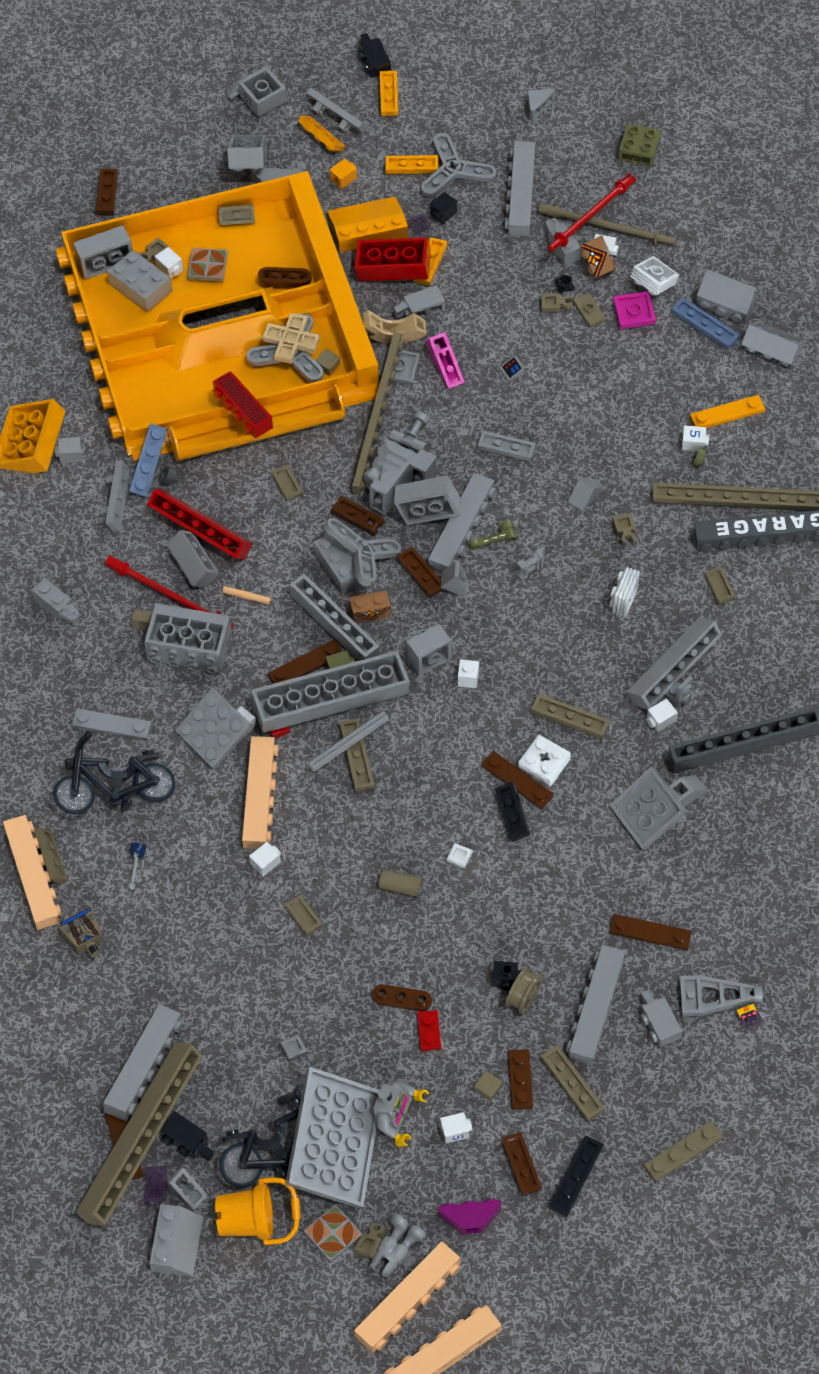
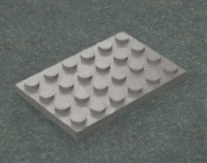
[285,1067,379,1209]

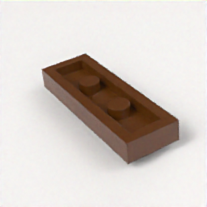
[96,169,118,215]
[397,547,444,598]
[509,1049,533,1110]
[502,1132,542,1196]

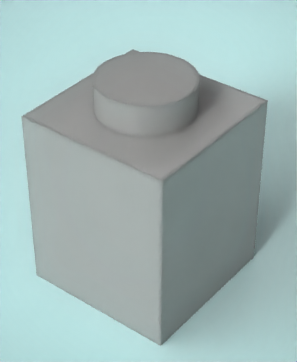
[55,437,82,463]

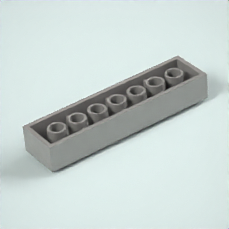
[251,651,410,733]

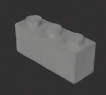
[167,530,219,588]

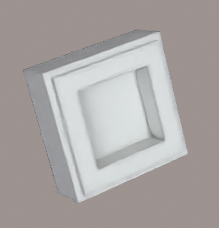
[447,843,473,869]

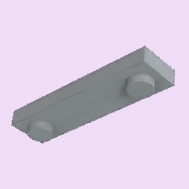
[72,709,152,741]

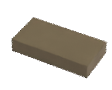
[271,465,303,501]
[704,567,736,605]
[284,894,323,936]

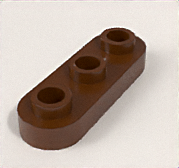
[258,267,312,287]
[372,984,432,1012]

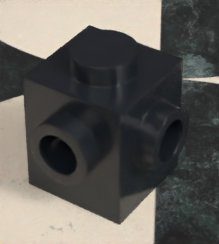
[430,192,457,224]
[492,961,522,991]

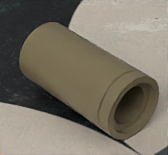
[379,869,422,897]

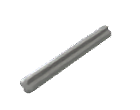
[308,711,389,772]

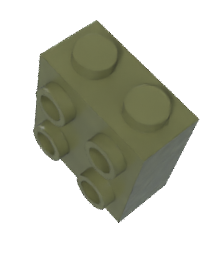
[619,123,661,167]

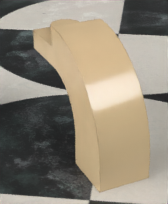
[363,310,427,343]

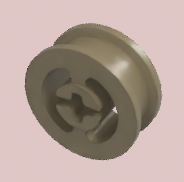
[506,966,544,1014]

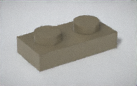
[218,204,255,225]

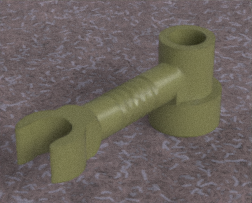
[469,520,517,551]

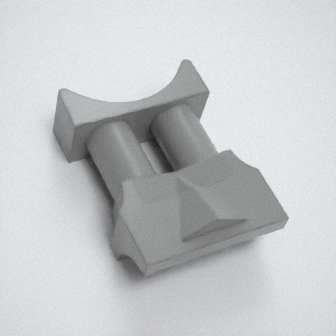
[517,546,545,580]

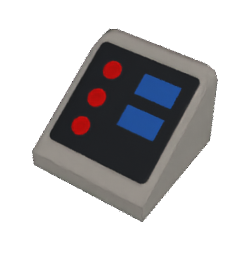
[500,355,524,382]

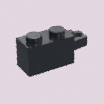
[358,33,391,78]
[159,1111,214,1161]

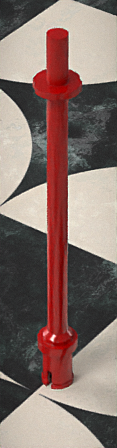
[548,173,636,252]
[105,555,234,630]

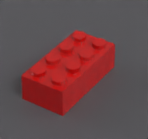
[355,237,431,282]

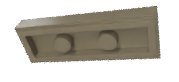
[34,827,68,884]

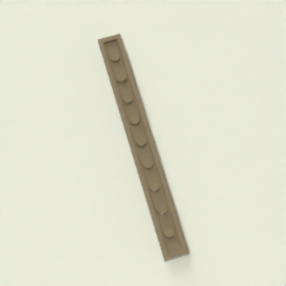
[352,332,404,495]
[653,483,819,511]

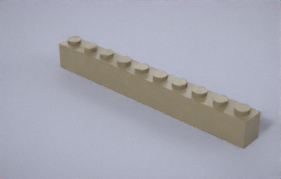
[76,1043,203,1226]

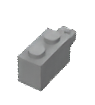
[545,218,581,266]
[393,285,445,319]
[32,578,80,624]
[640,990,682,1048]

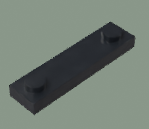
[549,1135,604,1217]

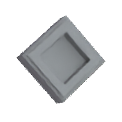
[280,1034,307,1061]

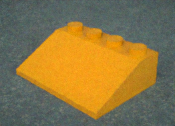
[327,196,408,253]
[0,399,65,473]

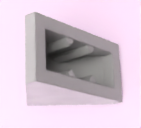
[528,89,555,121]
[568,477,605,512]
[440,561,468,596]
[168,1167,207,1211]

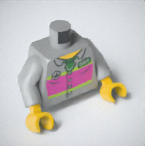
[373,1082,429,1147]

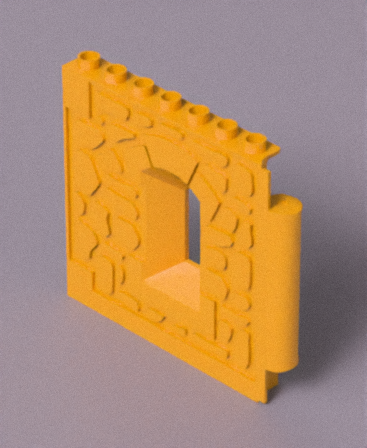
[55,171,380,462]

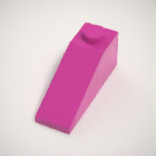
[425,332,465,389]

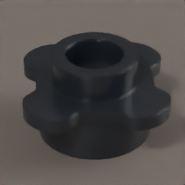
[555,275,575,293]

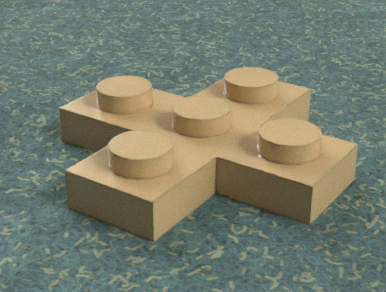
[263,313,320,364]

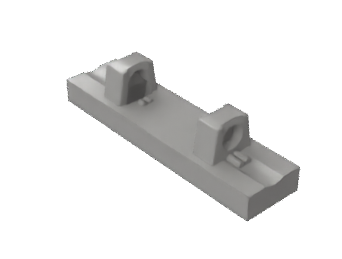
[307,88,367,134]
[100,460,130,532]

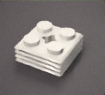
[630,256,679,295]
[609,567,640,618]
[518,735,571,787]

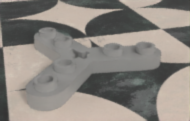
[421,133,496,198]
[247,314,324,383]
[324,518,401,586]

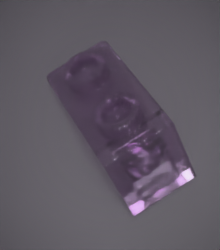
[144,1166,168,1205]

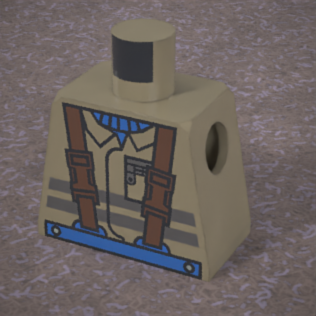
[58,907,103,958]

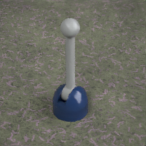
[128,843,146,890]

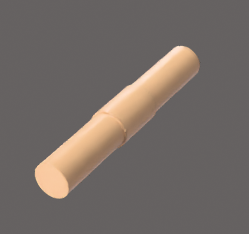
[222,586,271,605]

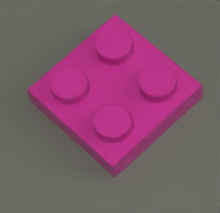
[613,291,656,329]

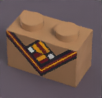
[580,236,617,278]
[350,590,391,623]

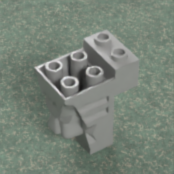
[364,438,437,516]

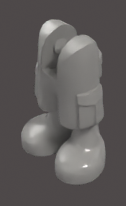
[369,1214,426,1278]

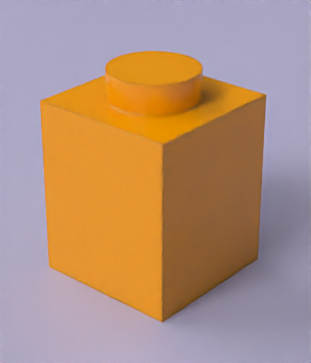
[329,158,357,189]

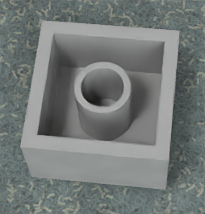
[238,66,287,117]
[407,624,452,676]

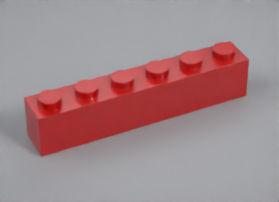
[147,489,253,560]

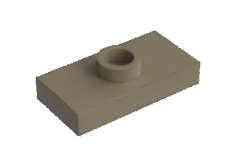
[573,293,606,328]

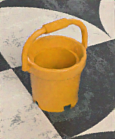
[215,1177,301,1245]

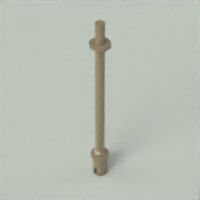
[538,203,676,245]

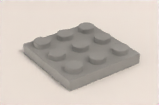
[175,687,253,769]
[610,766,688,850]

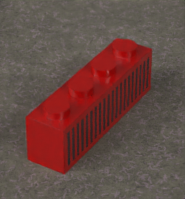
[212,371,273,438]

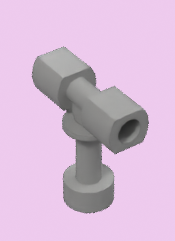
[389,412,429,454]

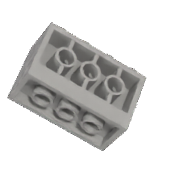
[144,603,232,674]

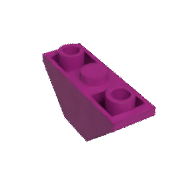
[438,1199,501,1235]

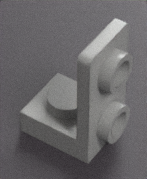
[664,676,693,708]

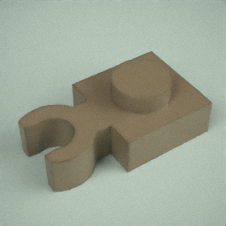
[139,238,170,263]
[541,293,572,312]
[613,513,636,546]
[353,1222,387,1259]

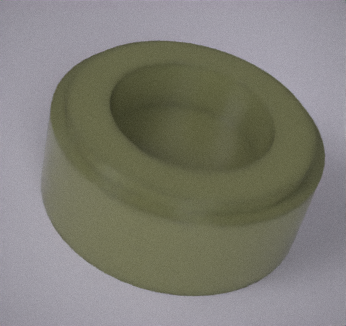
[693,448,707,467]

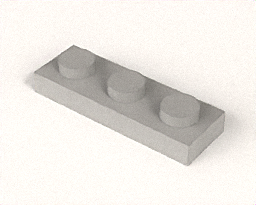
[478,431,536,462]

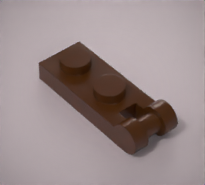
[331,496,385,536]

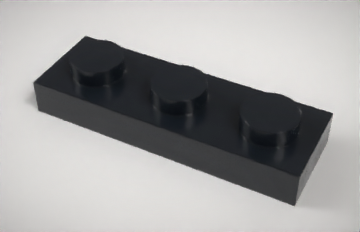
[495,781,530,842]

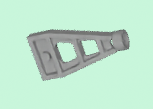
[680,975,763,1017]

